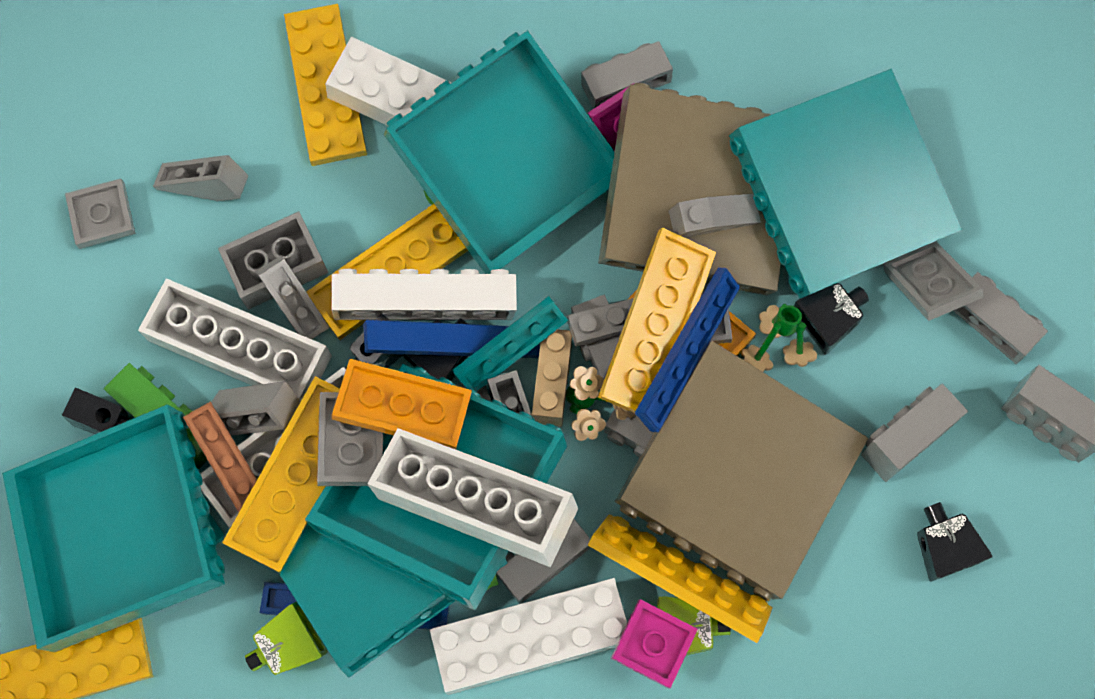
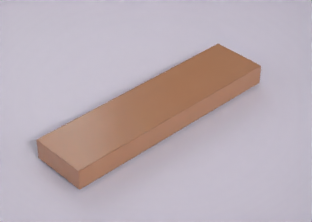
[183,401,257,512]

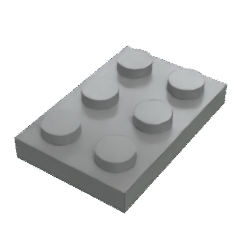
[883,241,983,321]
[317,392,383,486]

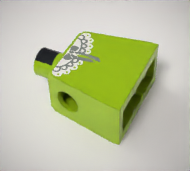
[657,596,731,656]
[245,601,328,675]

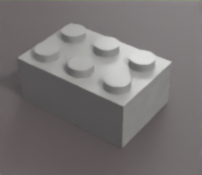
[218,211,328,310]
[1001,365,1095,463]
[861,383,968,482]

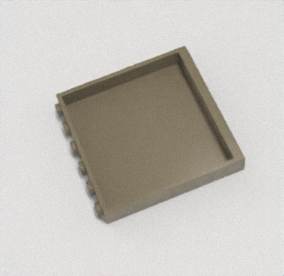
[598,83,781,296]
[614,341,868,601]

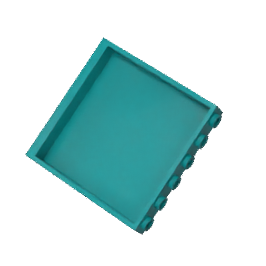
[383,30,615,274]
[729,68,962,299]
[305,364,567,610]
[2,404,225,652]
[278,523,508,678]

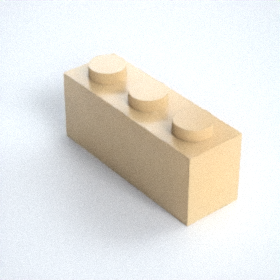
[532,329,572,427]

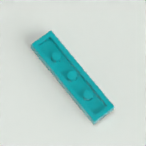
[453,296,568,392]

